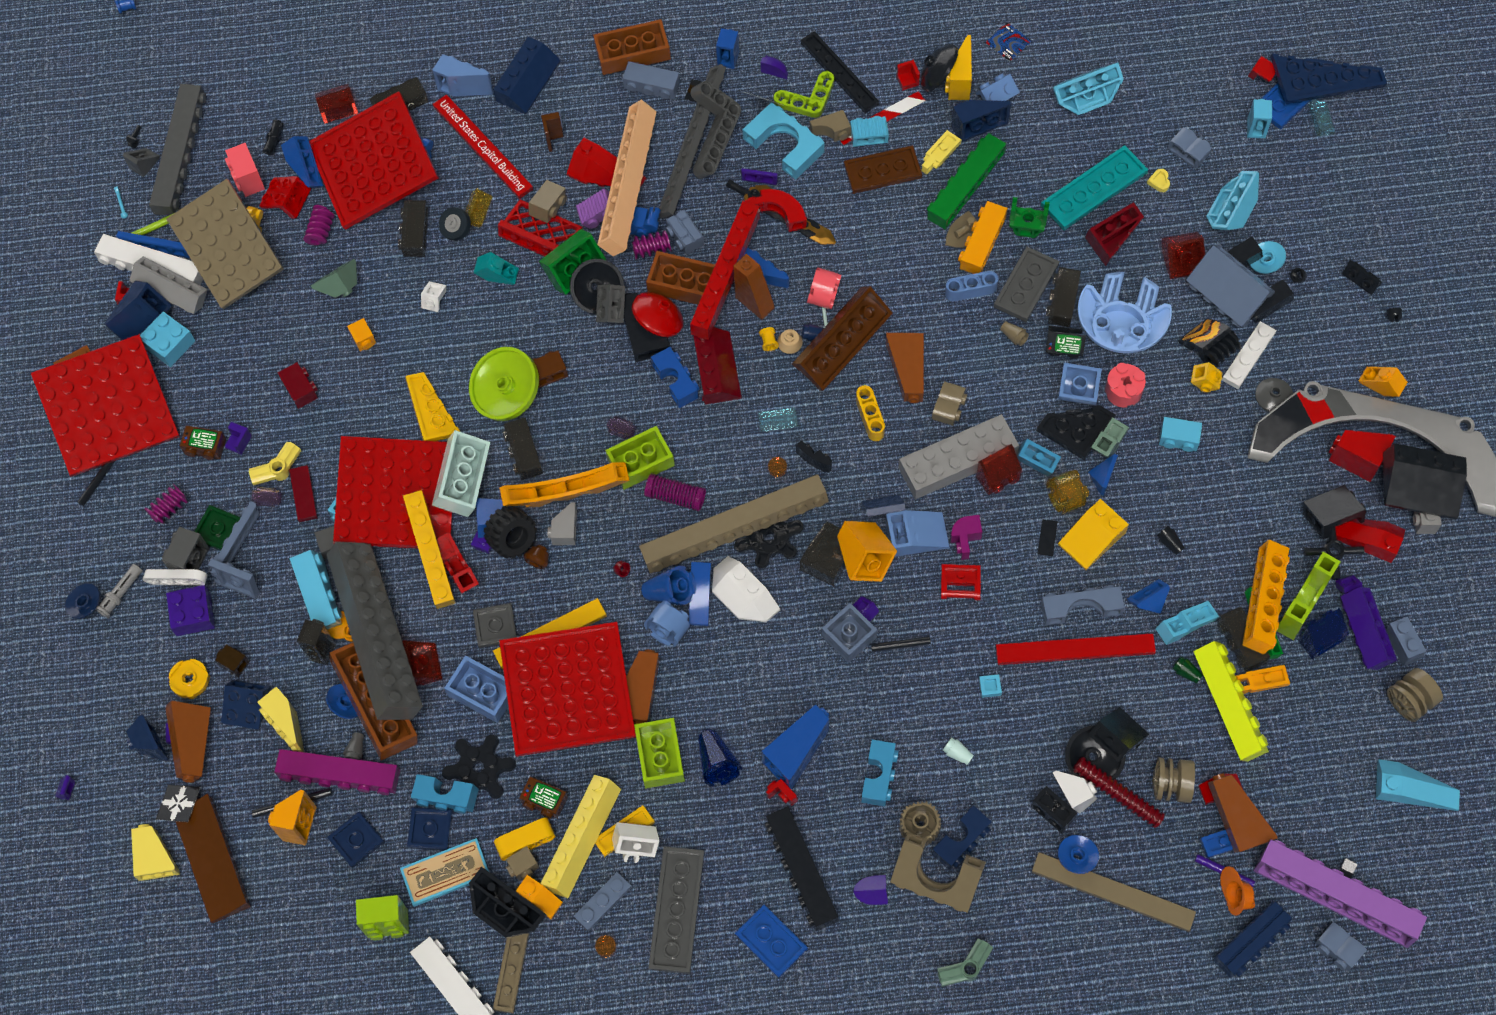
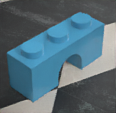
[861,739,899,807]
[411,774,479,814]

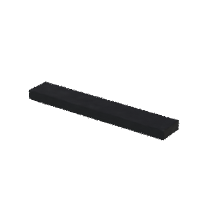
[801,31,879,114]

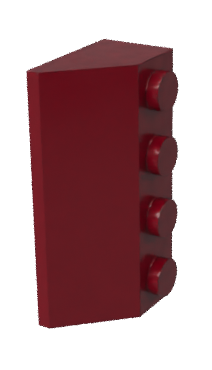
[693,327,742,405]

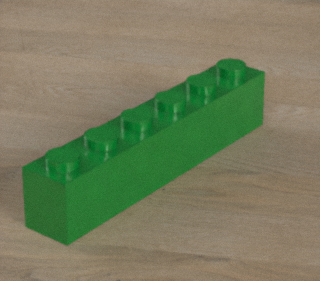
[927,133,1006,230]

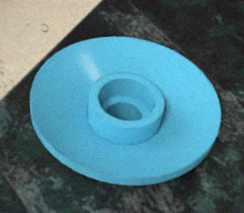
[1250,241,1286,274]

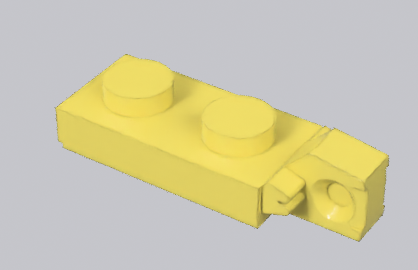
[921,130,962,174]

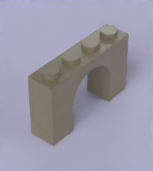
[890,832,986,913]

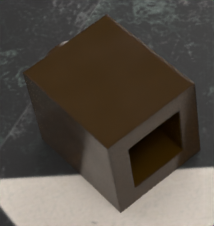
[215,644,250,678]

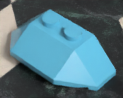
[1053,63,1124,115]
[1207,171,1259,230]

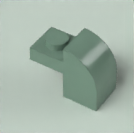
[1091,417,1129,458]

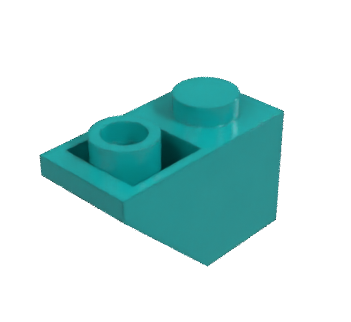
[474,252,519,285]

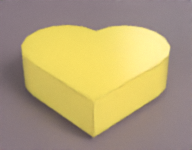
[1147,169,1170,192]

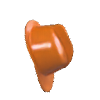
[1220,866,1255,916]

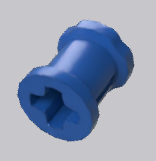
[115,0,136,14]

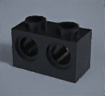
[1031,786,1077,834]

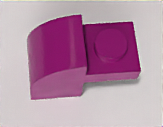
[950,515,982,560]

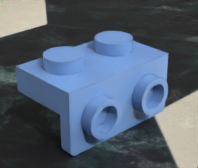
[975,73,1020,101]

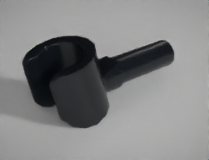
[126,125,141,148]

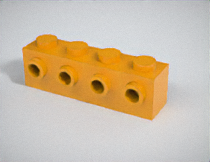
[958,201,1008,274]

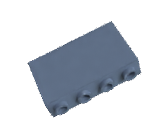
[1186,245,1275,327]

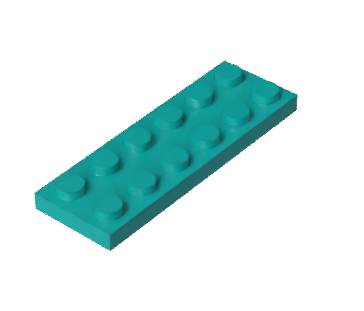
[1041,145,1148,230]

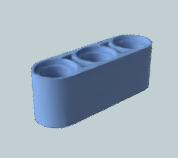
[945,271,999,301]

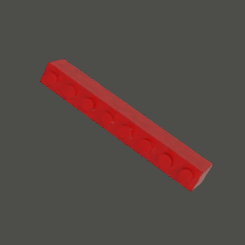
[690,201,760,340]

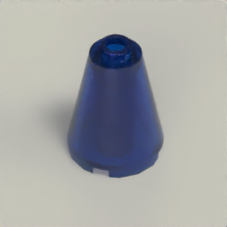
[698,729,742,787]

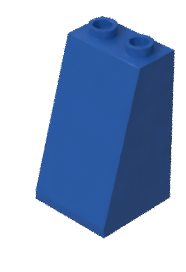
[762,705,830,790]

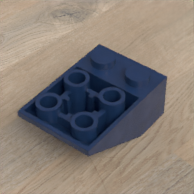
[104,281,172,340]

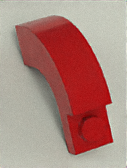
[744,189,807,232]
[436,532,479,593]

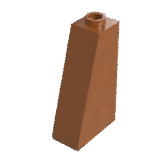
[733,254,775,320]
[886,332,924,403]
[626,649,660,724]
[166,701,211,783]
[1208,773,1278,853]

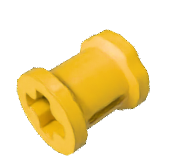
[759,327,779,351]

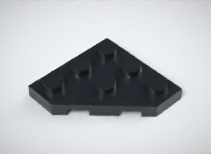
[1036,405,1116,460]

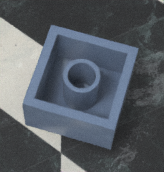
[821,603,878,663]

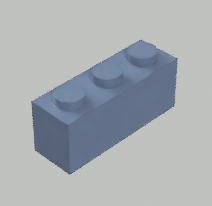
[622,61,680,100]

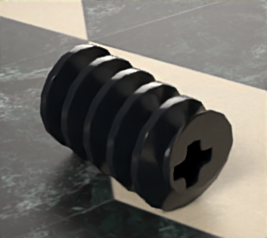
[1199,329,1241,367]

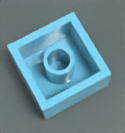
[140,312,195,367]

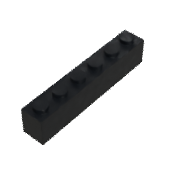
[764,806,839,931]

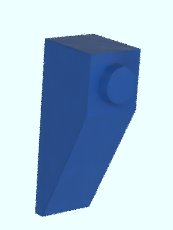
[281,136,323,187]

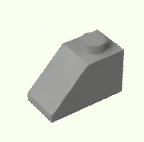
[548,502,577,545]

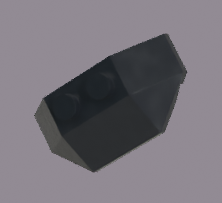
[469,867,546,938]

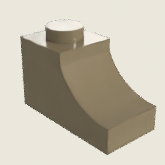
[810,110,851,142]

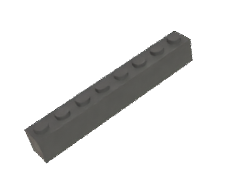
[149,84,206,216]

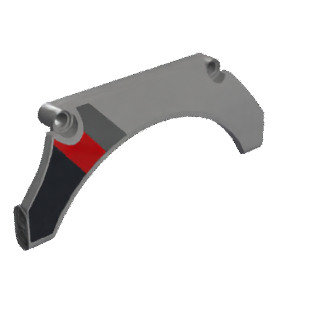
[1248,381,1496,517]

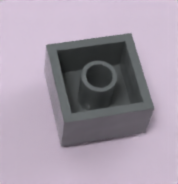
[162,527,210,570]

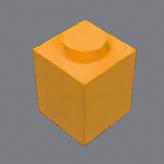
[347,318,376,351]

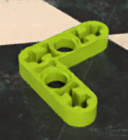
[773,71,834,118]

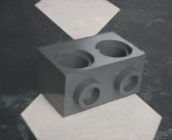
[596,284,625,324]

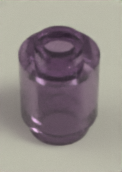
[607,416,636,440]
[252,487,282,507]

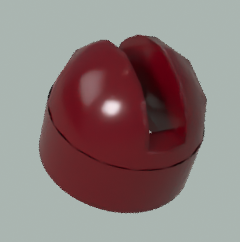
[613,561,630,577]

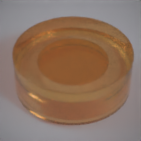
[768,457,787,477]
[595,935,616,958]

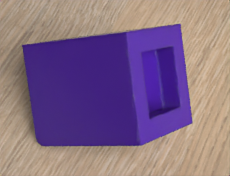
[225,422,252,455]

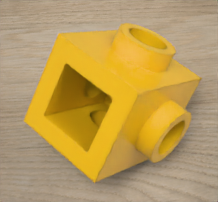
[1191,362,1222,393]

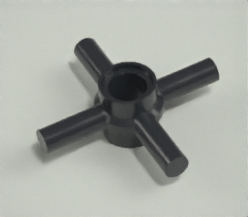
[1304,527,1364,580]

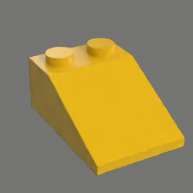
[945,35,972,100]
[1058,499,1129,570]

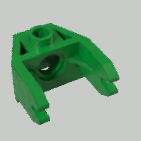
[1009,197,1050,238]

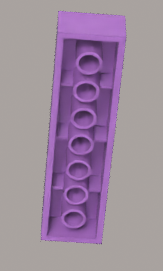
[1254,840,1427,948]

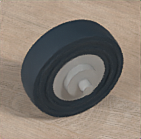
[439,207,471,241]

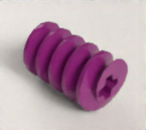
[303,205,335,246]
[632,230,671,260]
[144,484,188,524]

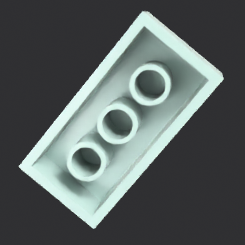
[432,430,490,517]

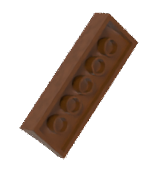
[792,286,893,391]
[175,793,251,924]

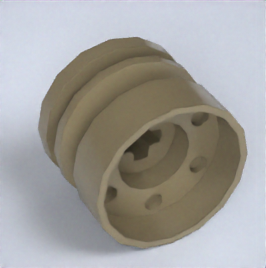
[1387,668,1443,722]
[1152,757,1195,803]

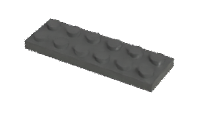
[648,846,704,974]

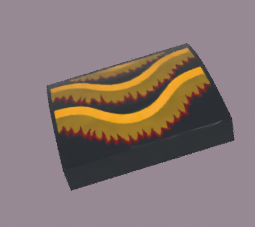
[1178,319,1231,354]

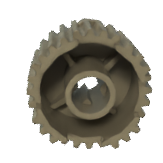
[899,801,941,847]

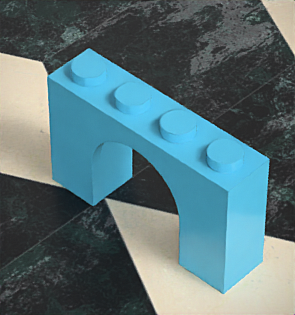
[742,102,824,180]

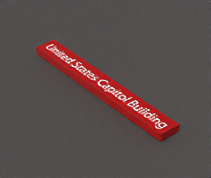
[433,94,533,199]

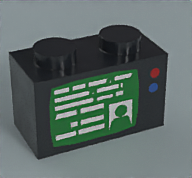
[1046,325,1086,358]

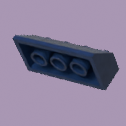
[493,37,561,114]

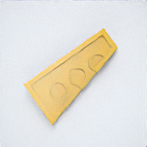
[405,372,460,441]

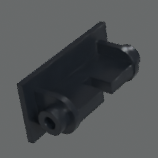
[1342,260,1382,295]

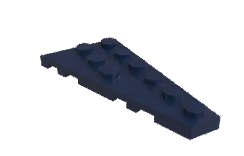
[1270,53,1387,104]

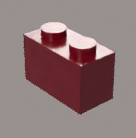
[277,362,318,409]

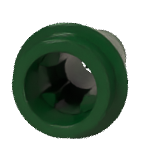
[1172,656,1203,684]

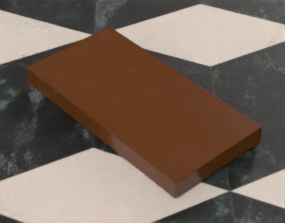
[844,145,922,194]

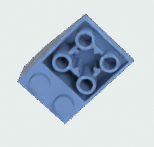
[432,54,494,96]
[885,510,950,557]

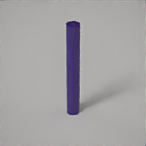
[1194,854,1255,887]

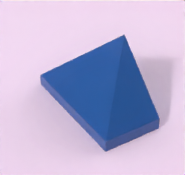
[1088,454,1118,496]
[1127,579,1170,614]

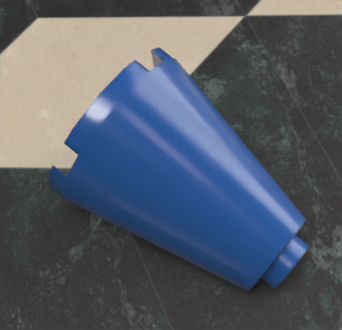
[641,566,696,605]

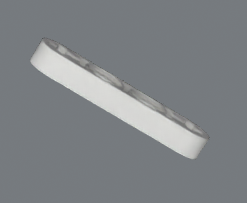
[143,569,208,585]

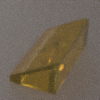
[465,188,493,227]

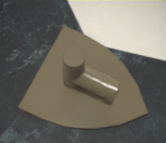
[945,211,978,248]

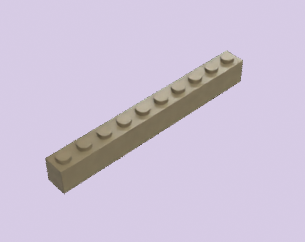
[639,474,829,574]

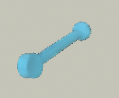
[114,186,128,219]

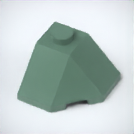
[311,259,357,298]

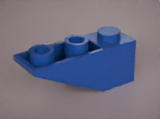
[744,247,789,288]

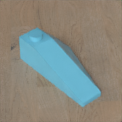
[1376,759,1460,811]

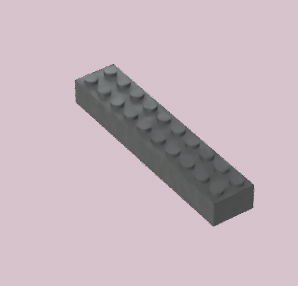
[327,542,423,720]

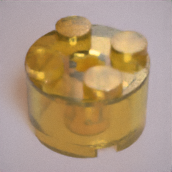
[1046,470,1089,515]

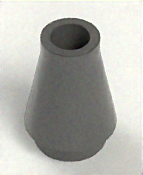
[343,732,364,760]

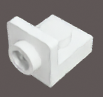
[421,281,446,312]

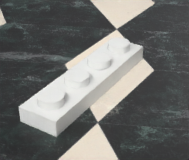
[1222,321,1277,389]

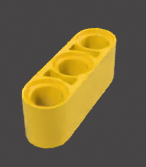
[856,385,885,441]
[494,818,556,861]

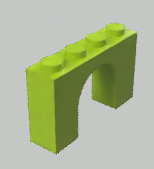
[1277,552,1341,640]

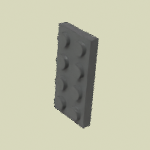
[993,246,1060,322]

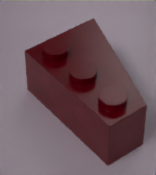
[1085,202,1144,266]

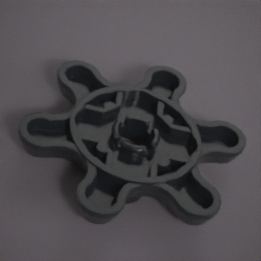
[734,520,804,569]
[442,734,516,799]

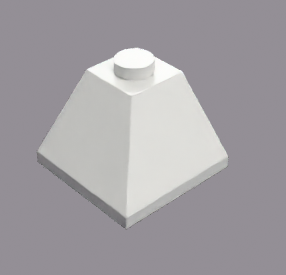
[1053,771,1097,813]

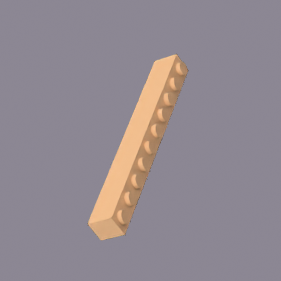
[597,99,657,257]

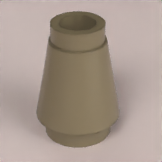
[1000,321,1029,346]

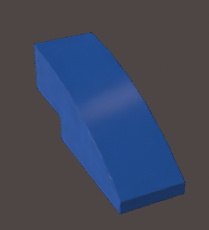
[689,562,712,626]

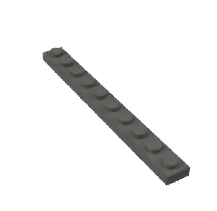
[659,64,726,219]

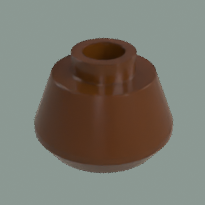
[524,545,549,569]

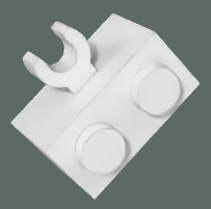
[612,822,659,863]

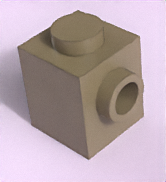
[506,846,539,881]

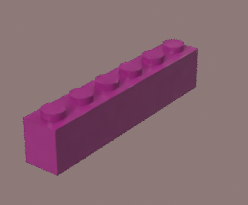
[274,749,400,795]

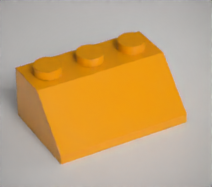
[268,790,317,845]

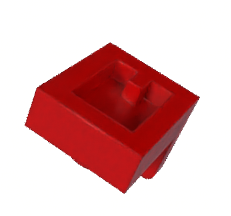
[766,779,798,806]

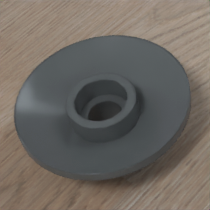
[1255,378,1293,412]

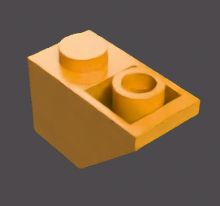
[1358,367,1408,397]

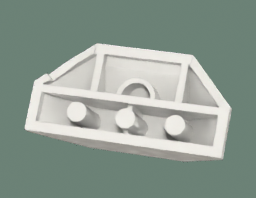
[712,556,780,623]

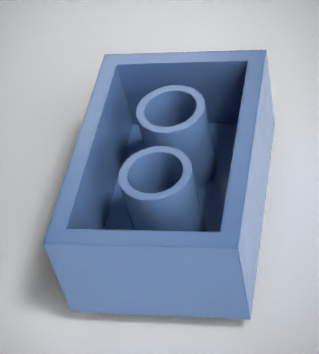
[444,655,508,723]

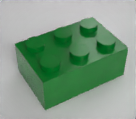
[539,229,606,295]

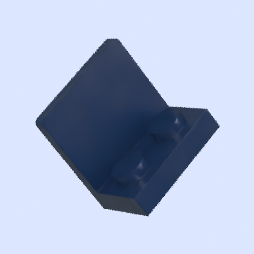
[221,680,271,729]

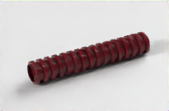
[1073,757,1165,828]

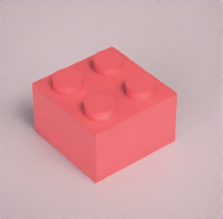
[225,143,265,197]

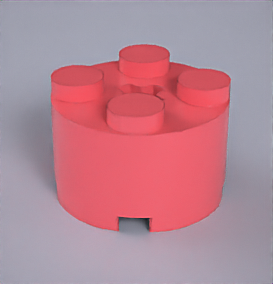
[807,267,842,309]
[1105,363,1146,408]

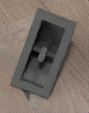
[123,148,160,177]

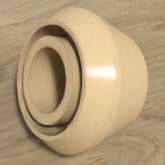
[777,329,803,354]

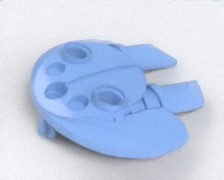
[1078,272,1172,353]

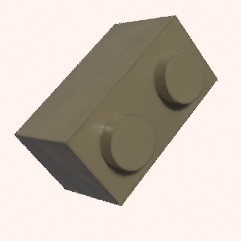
[529,180,567,223]

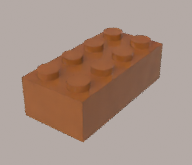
[593,19,671,75]
[646,251,715,305]

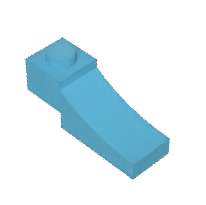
[1156,601,1219,645]

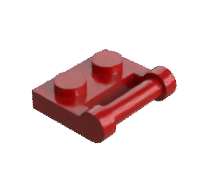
[941,564,981,601]

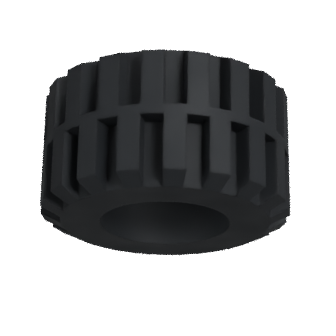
[483,506,537,559]

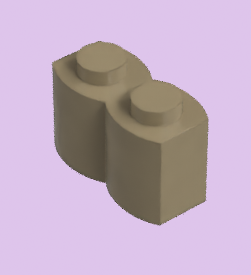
[932,381,968,426]

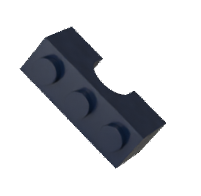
[932,806,992,870]

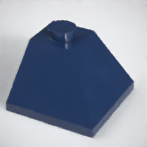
[126,714,169,761]

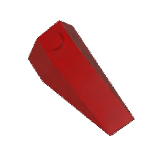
[566,138,646,187]
[1336,518,1406,563]

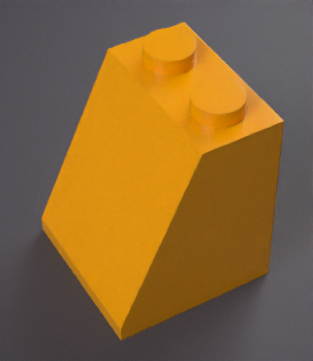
[837,521,897,582]

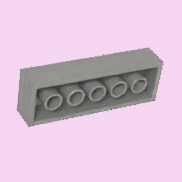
[898,414,1019,500]

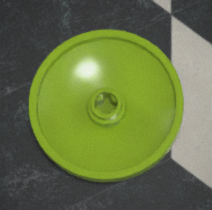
[469,347,539,421]

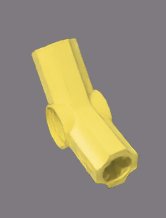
[249,442,301,485]

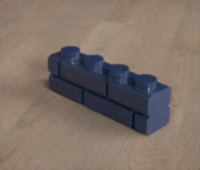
[1213,901,1292,978]

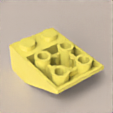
[258,687,304,752]

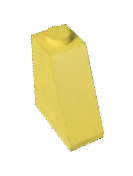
[131,824,180,881]

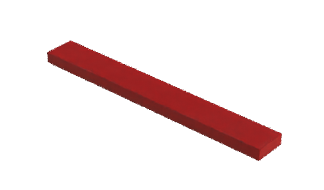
[995,634,1156,665]

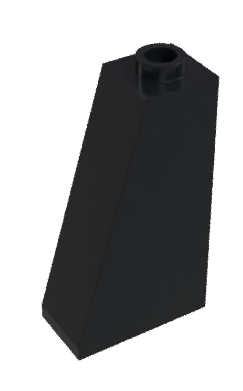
[624,293,670,363]

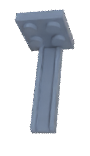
[208,501,259,599]

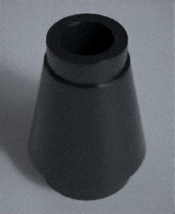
[1157,526,1185,555]

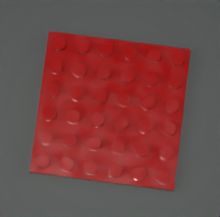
[309,91,439,230]
[31,334,180,477]
[333,436,452,549]
[499,622,636,757]

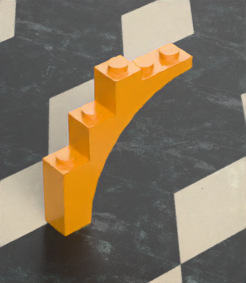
[499,462,630,507]

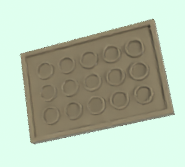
[166,179,284,309]

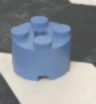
[644,600,690,647]

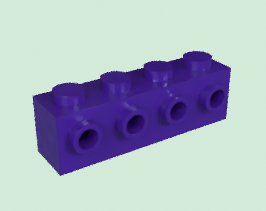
[1340,587,1397,670]

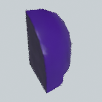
[760,55,788,79]
[853,875,888,905]

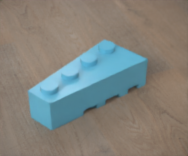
[289,550,342,632]

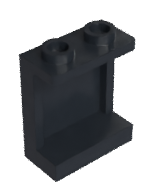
[1303,485,1366,540]
[1088,707,1149,762]

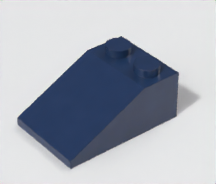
[951,100,1011,142]

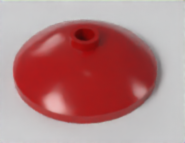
[632,292,684,337]

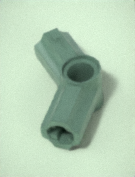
[937,939,993,987]

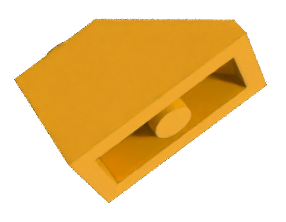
[516,875,563,919]

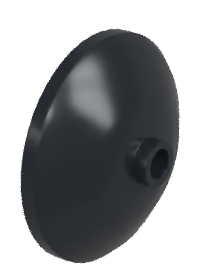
[921,44,958,92]
[569,259,624,314]
[1065,725,1126,785]

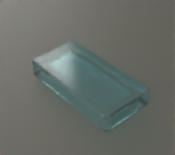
[758,407,798,432]

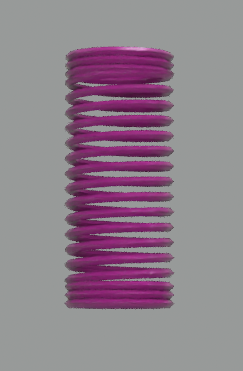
[644,473,706,512]

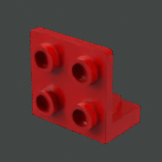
[259,176,311,219]

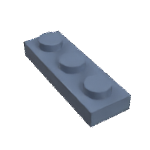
[574,872,632,932]

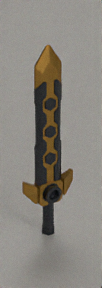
[726,179,836,245]

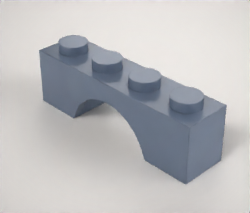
[1041,585,1125,626]

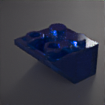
[1299,608,1349,660]

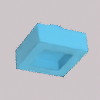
[979,674,1002,698]

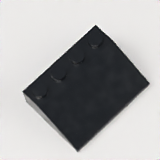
[1383,443,1467,519]

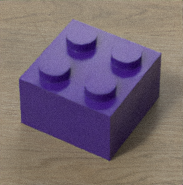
[166,585,215,636]

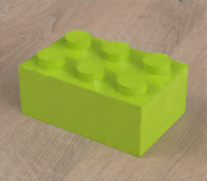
[605,426,675,490]
[634,718,685,789]
[356,895,409,940]

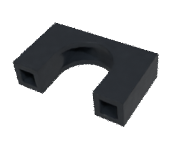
[1227,237,1294,324]

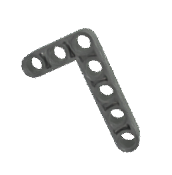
[691,81,741,179]

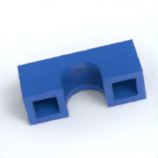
[651,347,700,408]

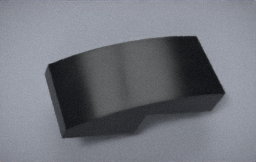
[796,441,832,473]

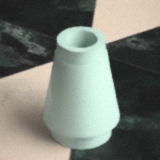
[943,737,974,765]

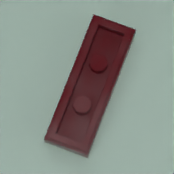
[289,465,318,523]

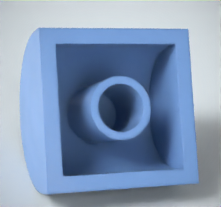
[1058,363,1102,406]

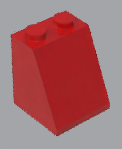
[1329,430,1396,482]

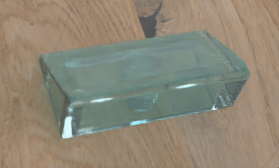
[1309,100,1335,136]

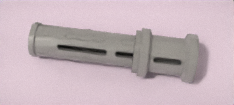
[95,564,143,619]

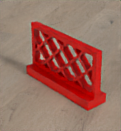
[498,199,583,257]

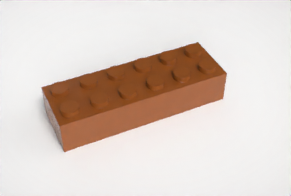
[329,642,418,761]

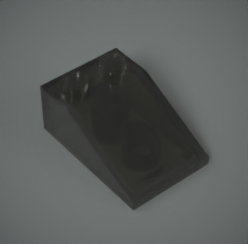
[800,521,845,587]

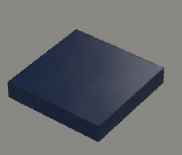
[861,495,905,517]
[407,807,453,851]
[327,812,385,869]

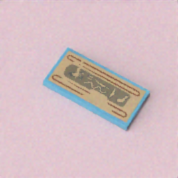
[400,838,489,907]

